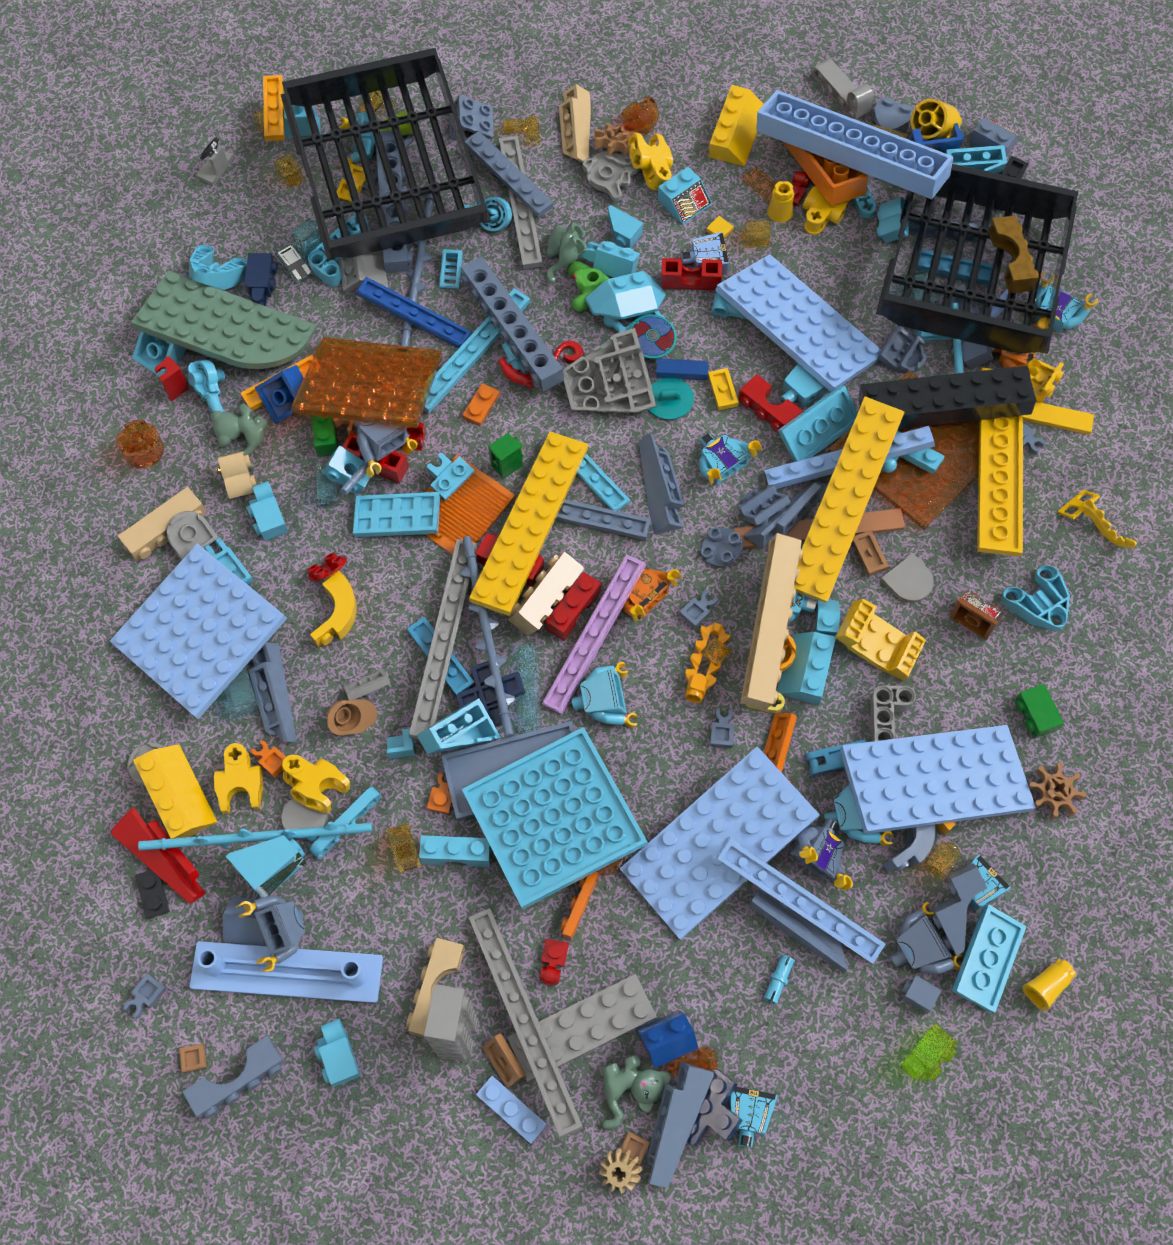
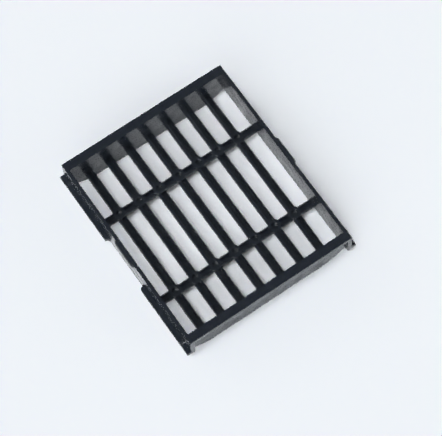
[280,48,491,261]
[876,164,1078,354]

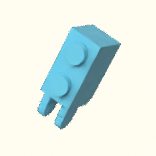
[581,241,640,278]

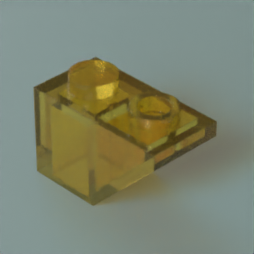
[387,823,422,873]

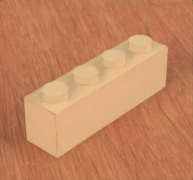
[118,487,206,561]

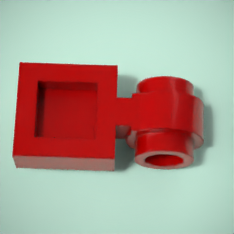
[790,171,811,207]
[540,938,569,986]

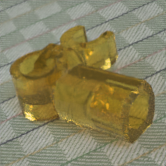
[503,115,541,146]

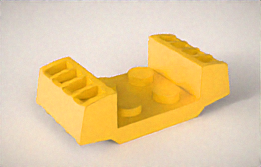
[835,599,926,681]

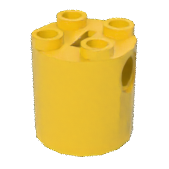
[910,99,962,141]

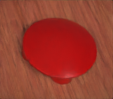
[307,552,347,581]

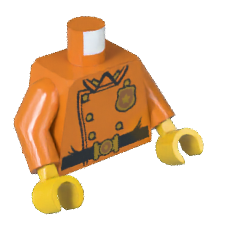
[992,318,1046,376]
[622,569,683,622]

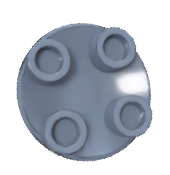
[701,527,743,567]

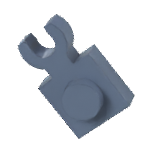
[1023,423,1046,455]
[679,590,718,628]
[710,708,735,748]
[123,973,167,1019]

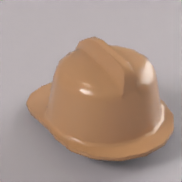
[326,699,377,735]

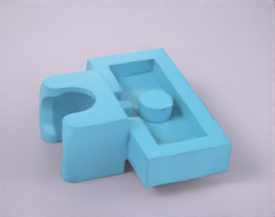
[426,453,475,501]

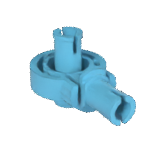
[456,197,512,231]
[188,360,225,413]

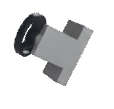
[196,137,234,186]

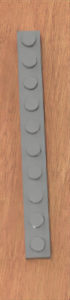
[409,539,478,740]
[468,908,583,1139]

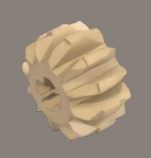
[599,1148,642,1194]

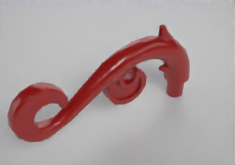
[498,340,584,389]

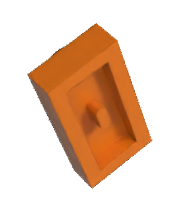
[462,383,500,426]

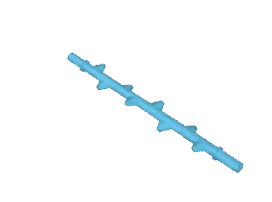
[138,821,373,851]

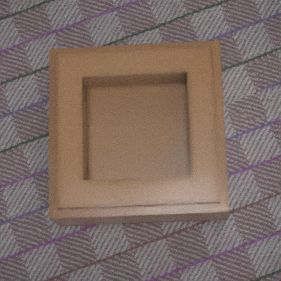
[179,1043,207,1073]
[620,1131,650,1166]

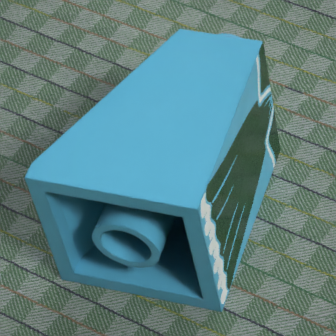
[226,835,306,898]

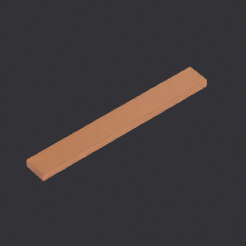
[734,508,905,549]

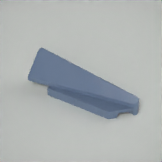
[744,480,828,549]

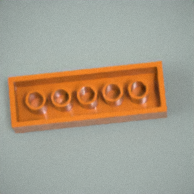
[782,141,868,206]

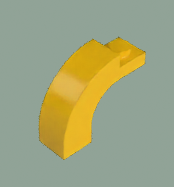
[310,571,357,648]

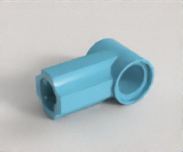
[711,292,747,319]

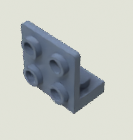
[449,94,494,140]

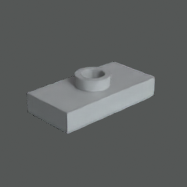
[343,669,390,700]

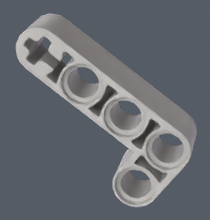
[812,59,874,120]
[870,685,916,742]

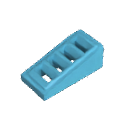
[439,249,463,289]

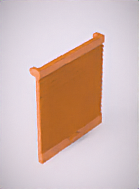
[424,454,516,555]

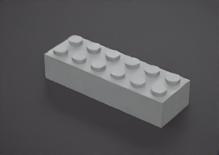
[424,984,478,1062]

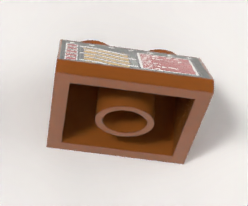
[950,590,1004,640]

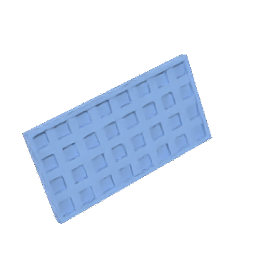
[715,254,881,392]
[840,725,1036,834]
[620,746,820,940]

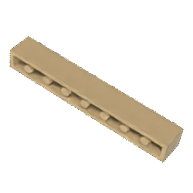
[741,533,803,710]

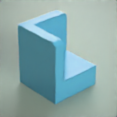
[386,728,415,759]

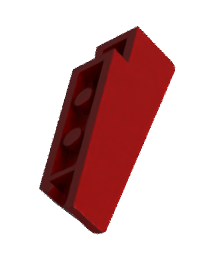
[110,808,206,904]

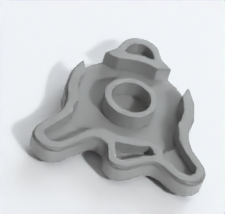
[582,156,639,202]

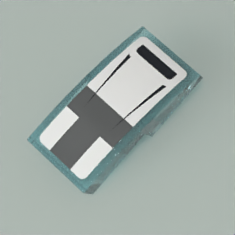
[275,243,314,284]

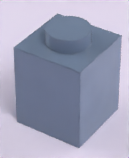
[901,975,942,1014]

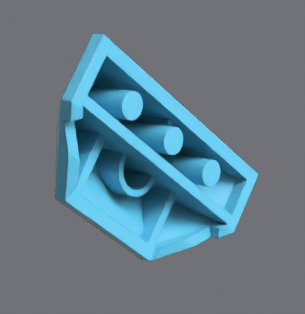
[585,271,666,320]

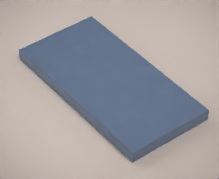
[441,721,575,821]

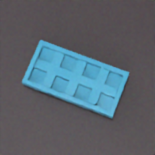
[353,492,440,537]

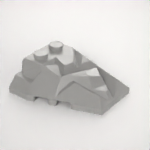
[563,328,656,413]

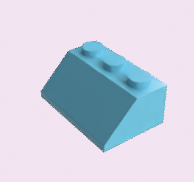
[777,632,836,705]

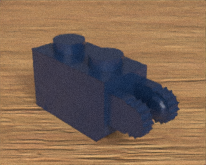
[244,253,278,306]

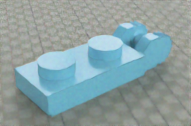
[204,537,253,585]

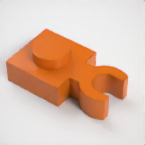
[251,740,286,778]
[427,773,452,815]

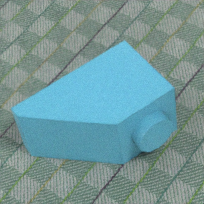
[608,205,643,248]
[814,600,840,642]

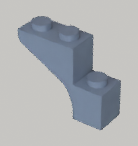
[932,863,988,955]

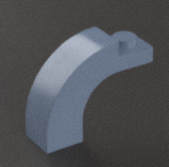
[883,825,935,872]

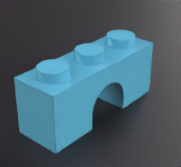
[419,835,491,867]

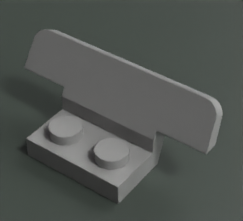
[339,250,388,293]

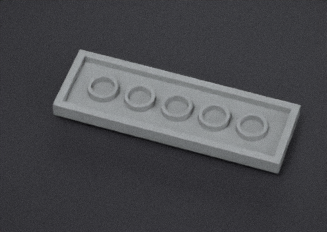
[507,974,657,1082]

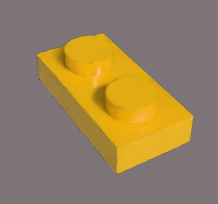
[708,368,739,411]

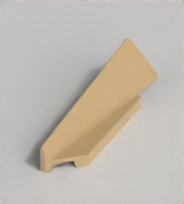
[559,84,591,163]

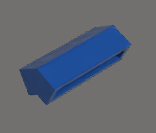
[656,358,708,380]

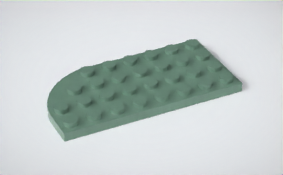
[131,271,317,369]

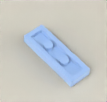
[476,1076,547,1144]

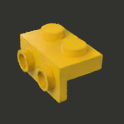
[1030,360,1064,403]

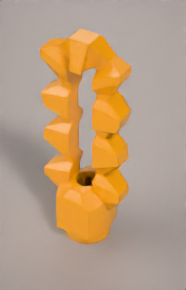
[685,622,731,703]

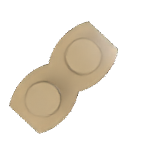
[218,451,257,499]

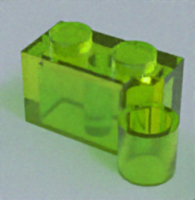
[900,1023,958,1083]

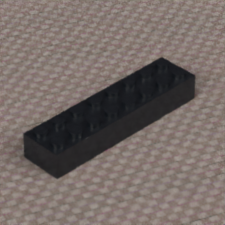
[858,366,1036,429]

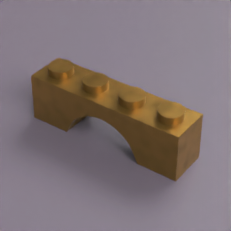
[988,216,1039,294]

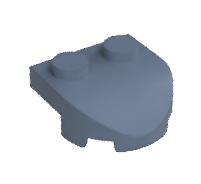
[871,97,914,134]
[878,326,927,373]
[738,485,791,526]

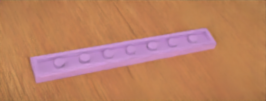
[542,554,646,715]

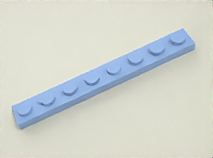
[764,426,935,489]
[716,838,886,964]

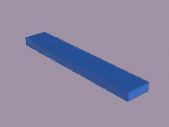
[356,277,472,349]

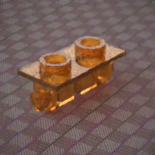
[669,1047,718,1076]

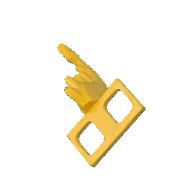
[1057,490,1137,550]

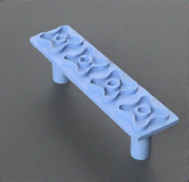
[190,941,383,1003]

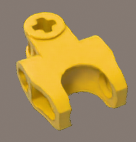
[628,133,673,191]
[802,186,850,235]
[214,743,264,814]
[282,755,350,814]

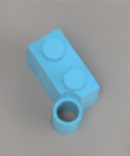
[246,481,288,541]
[314,1018,361,1087]

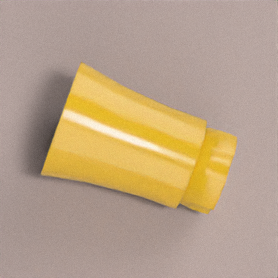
[767,181,794,222]
[1022,959,1076,1011]

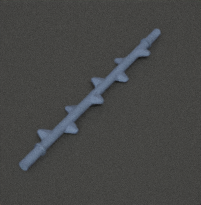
[400,193,435,351]
[461,536,515,738]

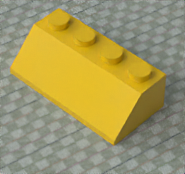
[708,85,764,167]
[133,744,218,839]

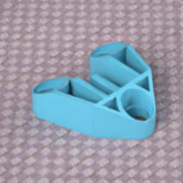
[189,245,247,290]
[1001,565,1070,631]

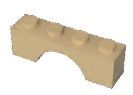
[406,938,465,1038]

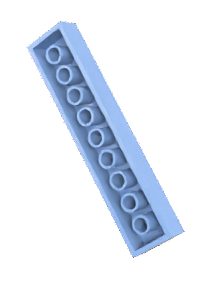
[756,90,953,199]

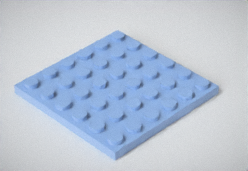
[110,543,287,719]

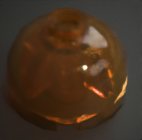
[620,96,659,134]

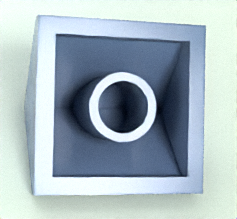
[223,896,267,946]

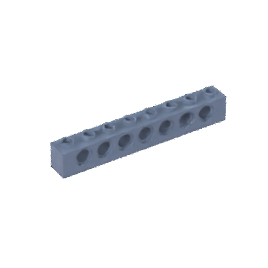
[376,130,413,273]
[461,256,564,392]

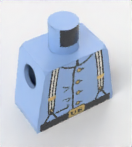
[681,232,729,274]

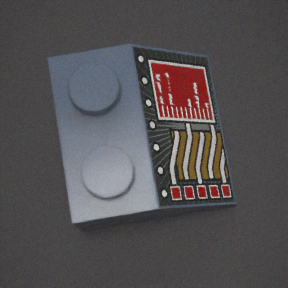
[969,117,1022,156]

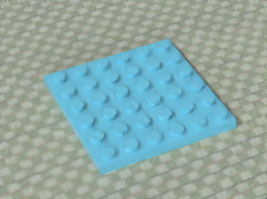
[462,727,648,910]

